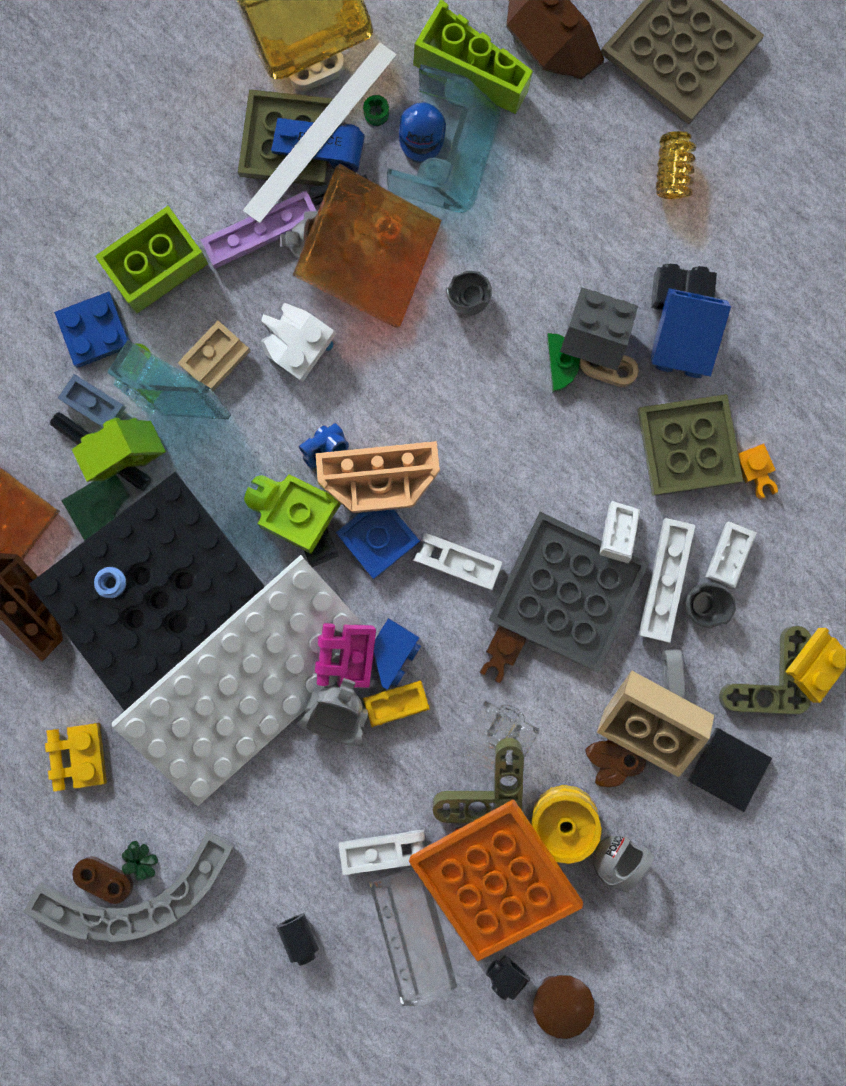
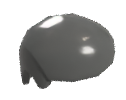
[446,271,493,316]
[685,582,736,628]

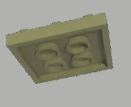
[238,89,333,186]
[637,394,743,497]

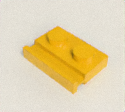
[785,628,846,703]

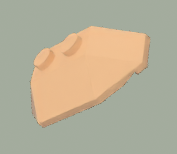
[316,441,440,513]

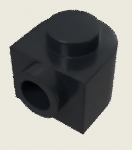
[486,955,530,1000]

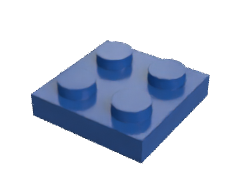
[54,291,132,368]
[336,509,420,580]

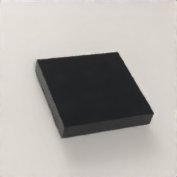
[688,728,772,812]

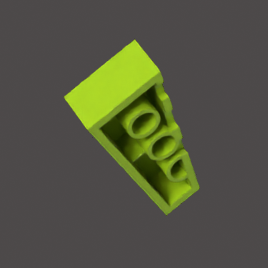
[413,0,533,114]

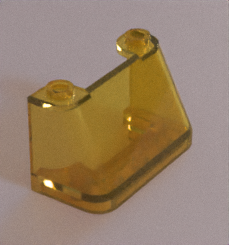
[236,0,374,79]

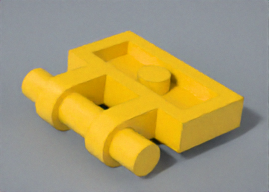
[44,723,107,792]

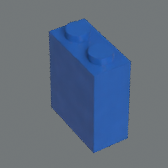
[650,288,731,378]

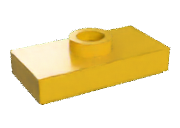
[363,680,430,727]

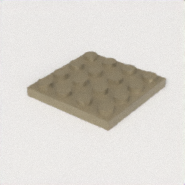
[601,0,764,124]

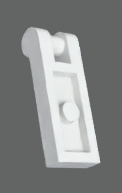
[413,533,502,591]
[339,830,425,875]

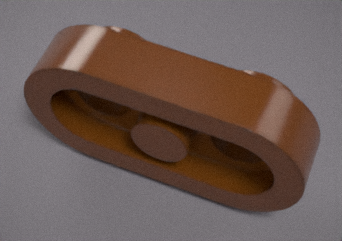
[72,856,133,904]

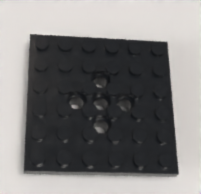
[29,472,265,711]

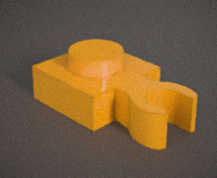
[738,443,778,499]

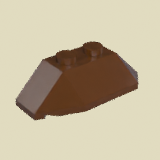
[506,0,604,80]
[0,553,63,662]

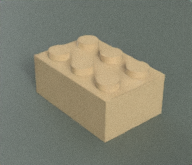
[597,670,714,777]

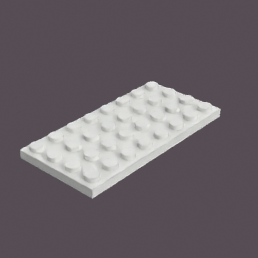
[112,555,376,806]

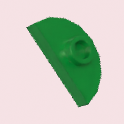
[547,333,580,393]

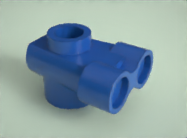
[298,423,349,470]

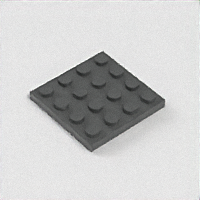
[488,512,649,673]

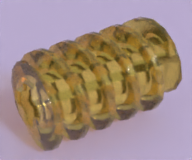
[655,131,697,199]

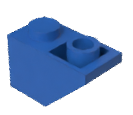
[374,618,421,690]

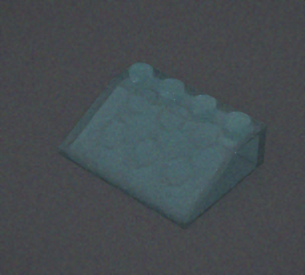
[107,340,231,420]

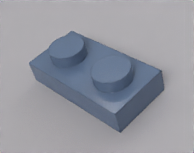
[58,374,126,427]

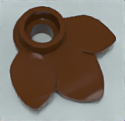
[585,739,646,787]

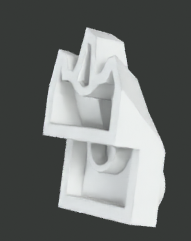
[260,303,337,382]

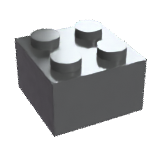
[560,287,638,371]

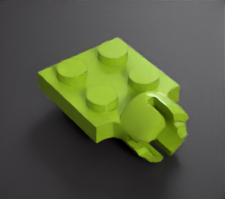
[244,474,341,554]

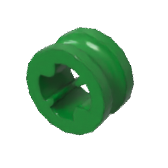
[363,95,389,126]

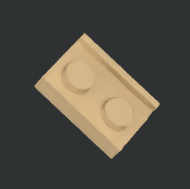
[178,320,251,393]

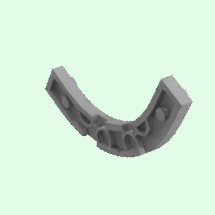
[23,830,235,942]

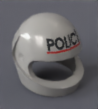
[593,835,654,892]

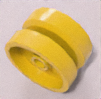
[532,785,602,864]

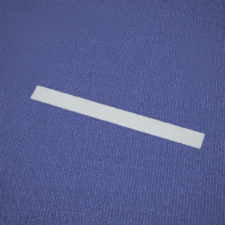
[243,42,397,223]

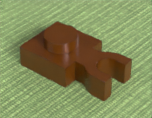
[479,626,527,683]

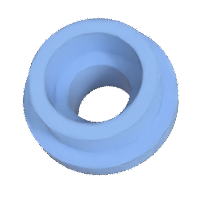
[94,567,126,598]

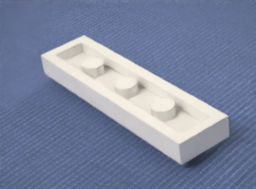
[638,518,695,643]

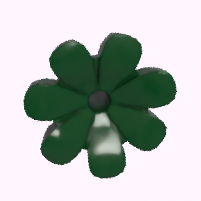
[122,841,158,881]

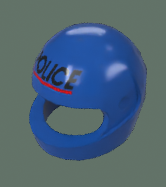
[399,102,446,163]

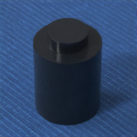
[276,913,319,966]

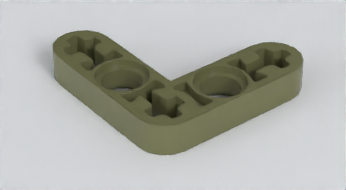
[719,626,811,714]
[433,738,524,823]

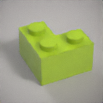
[71,418,166,482]

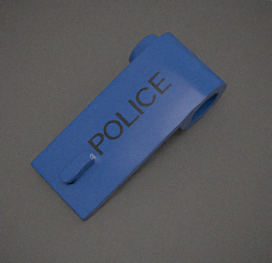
[271,118,365,173]

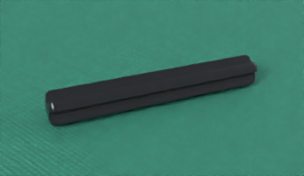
[50,412,152,491]

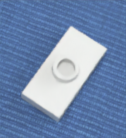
[599,501,640,563]
[705,521,757,589]

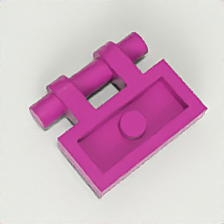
[315,623,376,688]

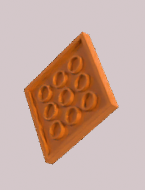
[409,799,583,962]

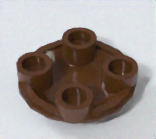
[533,975,594,1039]

